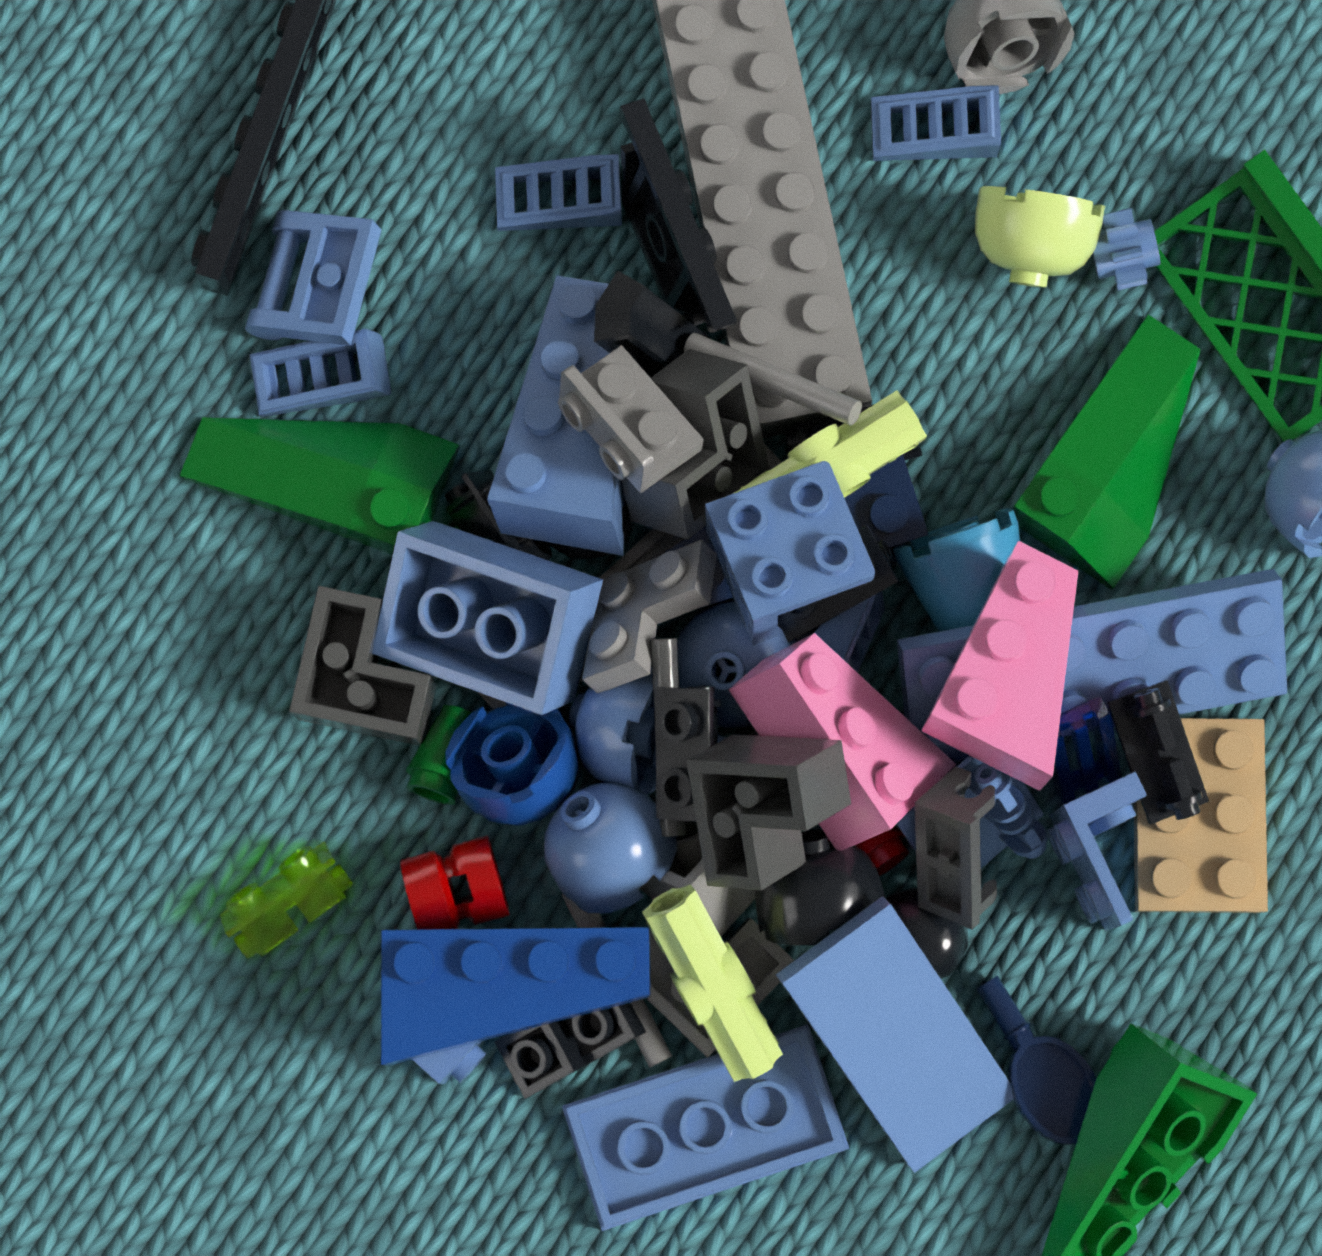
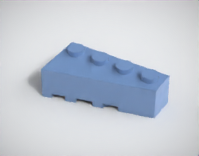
[487,275,625,556]

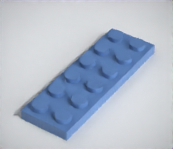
[897,569,1287,758]

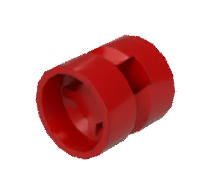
[400,835,510,930]

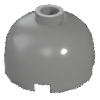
[944,0,1075,94]

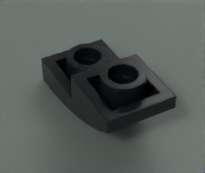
[495,1003,646,1099]

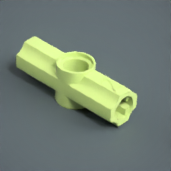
[733,390,927,498]
[642,884,783,1082]

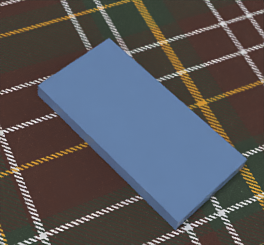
[775,896,1013,1173]
[562,1024,850,1231]

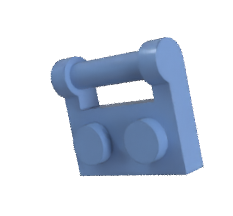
[245,210,381,346]

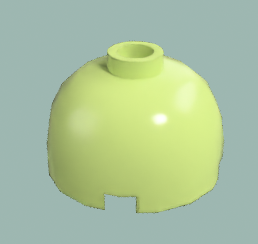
[975,186,1105,288]

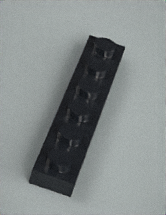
[191,0,337,296]

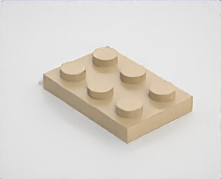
[1134,718,1268,913]

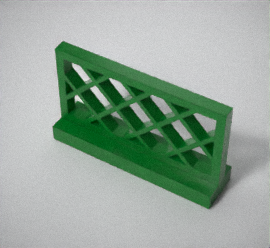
[1154,149,1322,443]

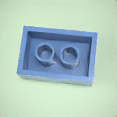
[372,521,603,715]

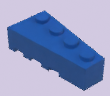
[381,927,651,1066]

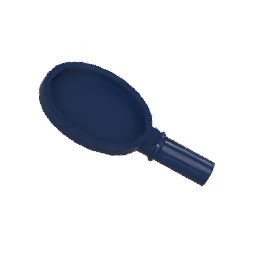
[976,975,1096,1145]

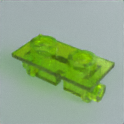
[219,841,354,959]

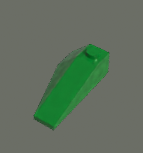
[1013,314,1201,590]
[180,417,460,555]
[1041,1023,1257,1256]

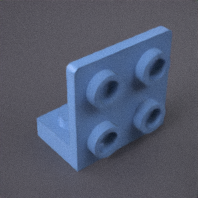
[705,461,875,645]
[1046,772,1147,931]

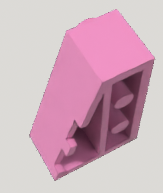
[921,541,1078,791]
[729,633,956,851]

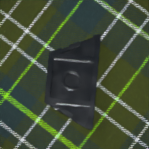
[619,98,737,333]

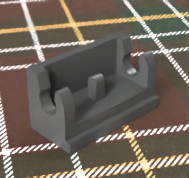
[915,766,997,930]

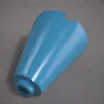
[893,508,1020,632]

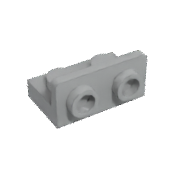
[558,345,704,494]

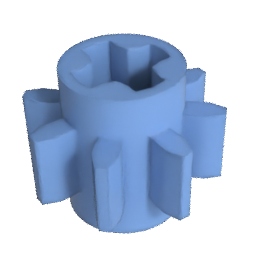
[1092,208,1161,291]

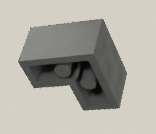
[621,349,770,539]
[289,586,437,746]
[686,734,851,891]

